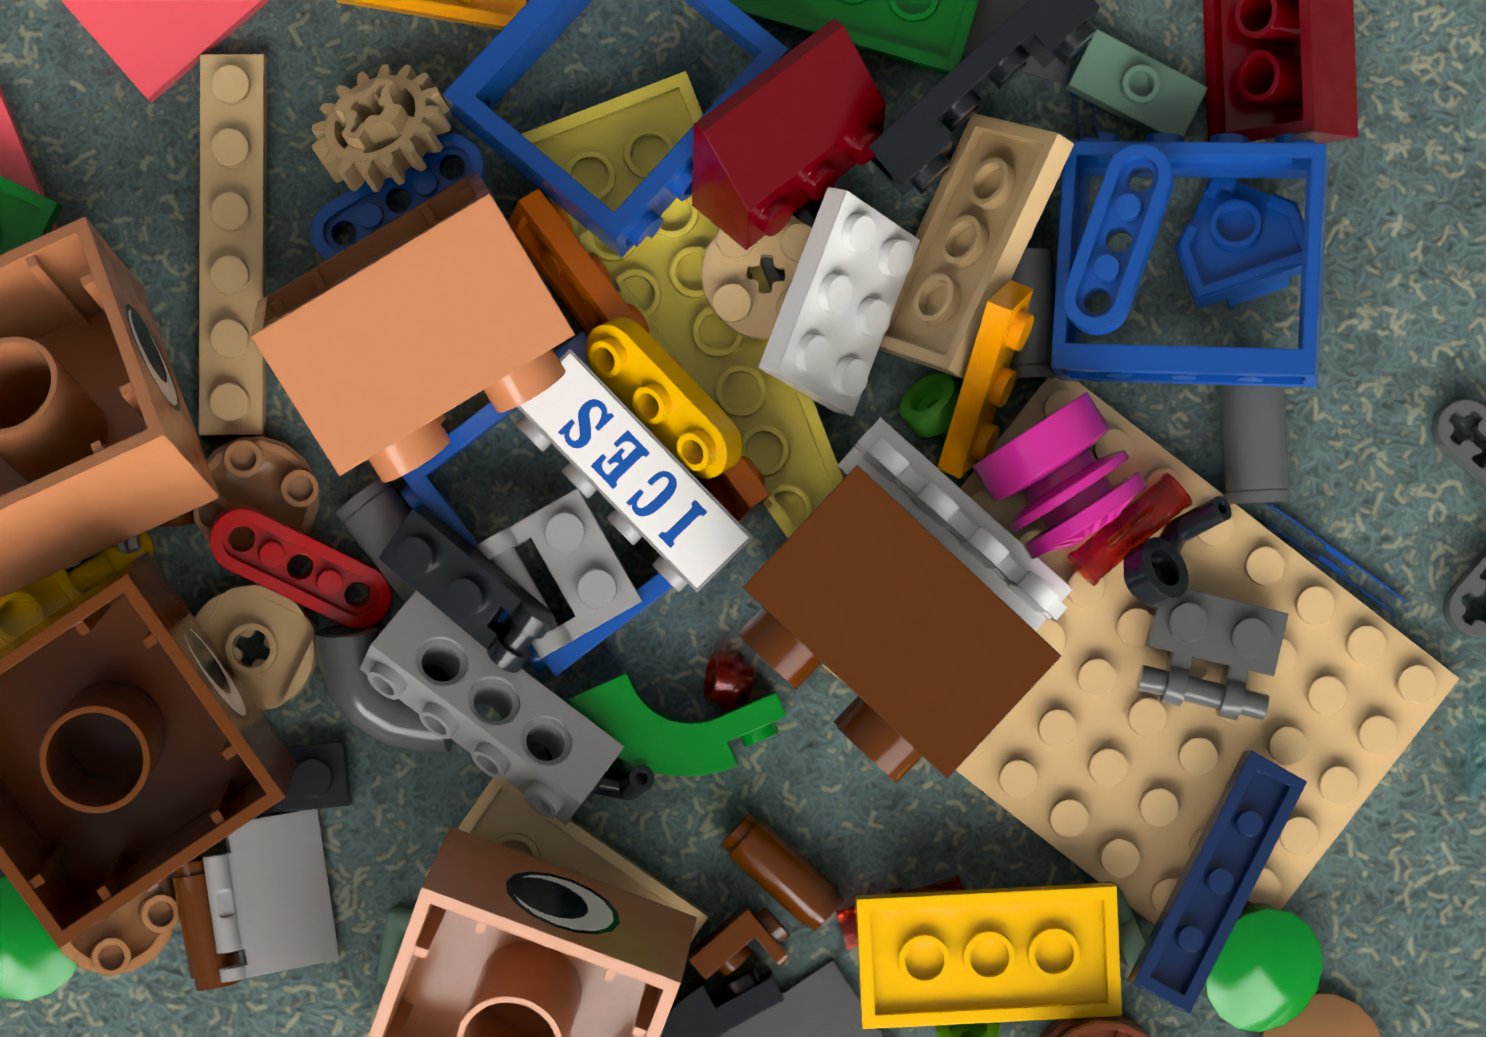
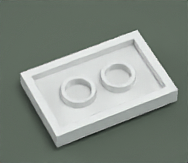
[758,187,920,416]

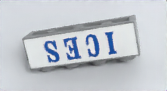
[516,349,753,593]

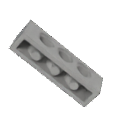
[360,590,625,825]

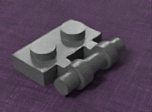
[1137,589,1289,720]

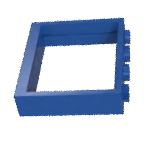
[443,0,789,258]
[1051,132,1329,388]
[400,331,696,677]

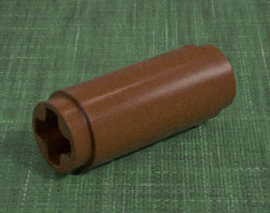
[720,812,844,932]
[172,856,241,991]

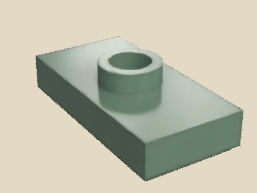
[1064,28,1208,137]

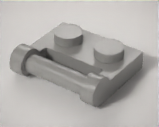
[476,488,642,659]

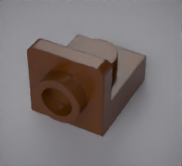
[689,902,790,980]

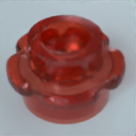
[703,650,753,712]

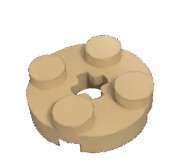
[702,215,812,340]
[195,585,317,711]

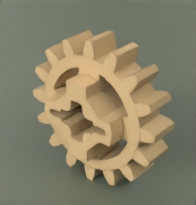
[311,64,451,192]

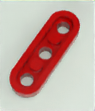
[209,505,391,628]

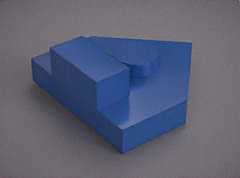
[1175,178,1304,310]

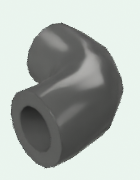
[314,625,453,753]

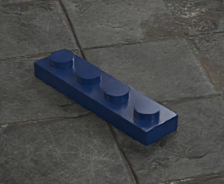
[1127,750,1307,1013]

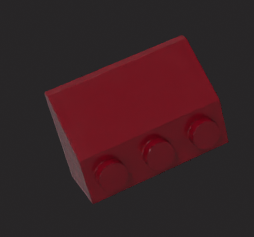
[1203,0,1358,143]
[692,18,886,250]

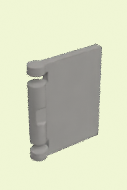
[202,809,340,982]

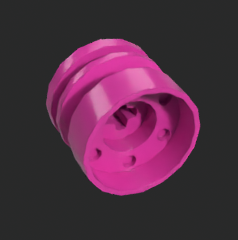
[972,392,1148,559]

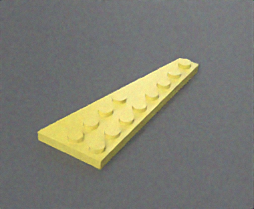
[521,71,843,539]

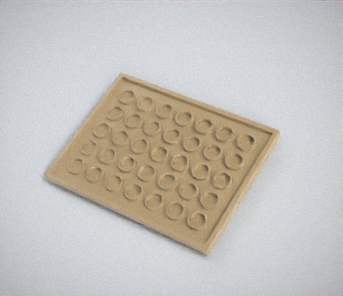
[822,377,1460,925]

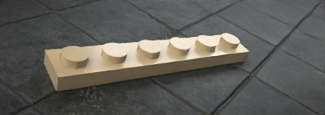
[199,54,267,436]

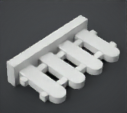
[837,417,1073,631]

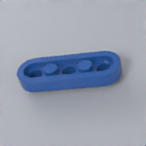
[310,133,485,260]
[1063,143,1174,335]

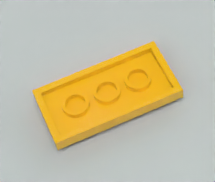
[855,883,1122,1029]

